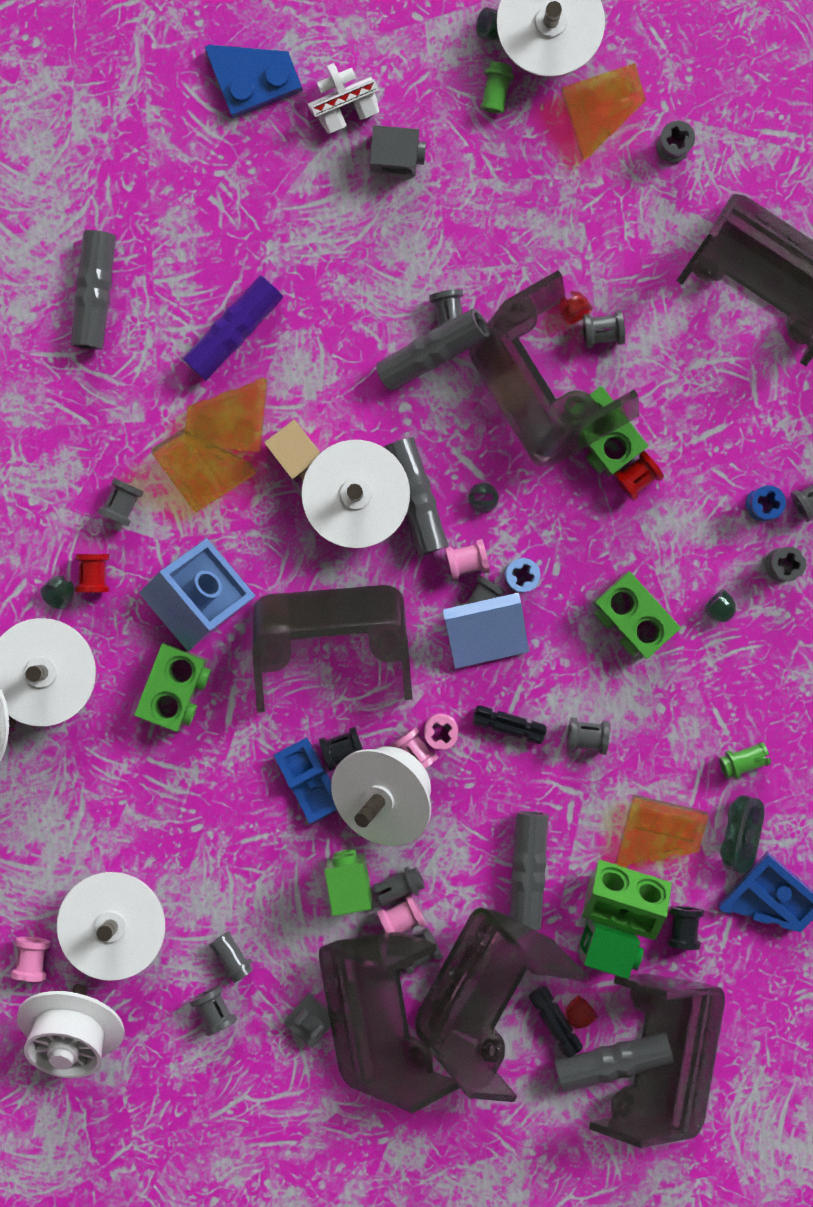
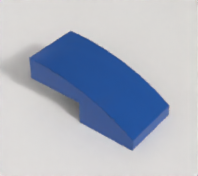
[274,737,338,825]

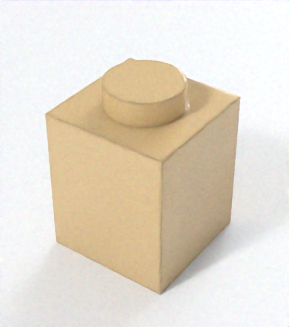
[264,419,320,482]

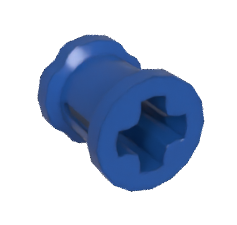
[745,485,786,521]

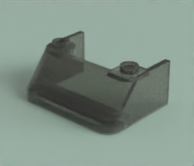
[676,194,813,366]
[469,270,639,467]
[252,585,413,712]
[415,908,586,1102]
[318,932,460,1114]
[589,973,725,1148]

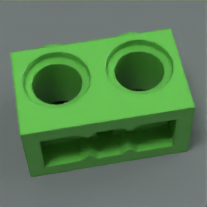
[562,385,648,477]
[592,571,681,659]
[134,643,211,732]
[324,849,373,916]
[582,859,672,940]

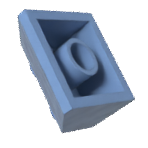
[139,538,256,651]

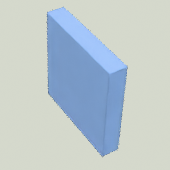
[443,593,529,669]

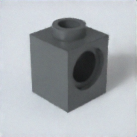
[370,125,426,176]

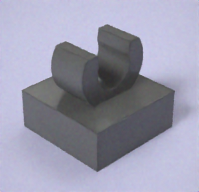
[284,992,337,1048]

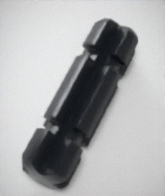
[472,705,547,744]
[529,986,583,1058]

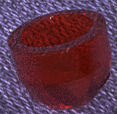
[559,291,593,325]
[565,994,599,1029]

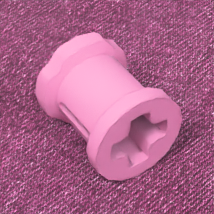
[445,539,490,581]
[424,713,458,750]
[389,727,439,769]
[377,894,426,942]
[11,937,50,982]

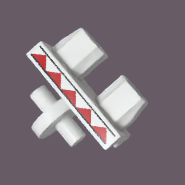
[307,63,379,134]

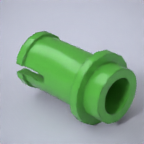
[480,62,515,114]
[719,742,771,780]

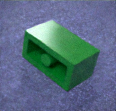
[577,919,644,979]

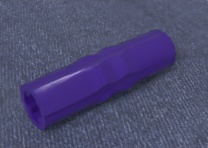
[182,275,284,381]

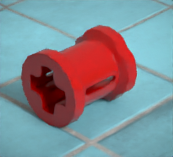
[613,451,664,501]
[75,554,109,592]

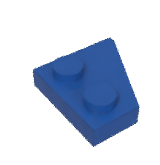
[205,45,303,118]
[718,852,813,933]

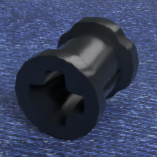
[319,727,363,771]
[666,906,704,950]

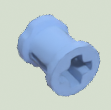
[504,558,541,593]

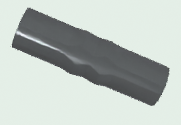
[70,230,116,350]
[376,308,490,391]
[384,437,449,556]
[509,811,549,930]
[555,1032,675,1092]

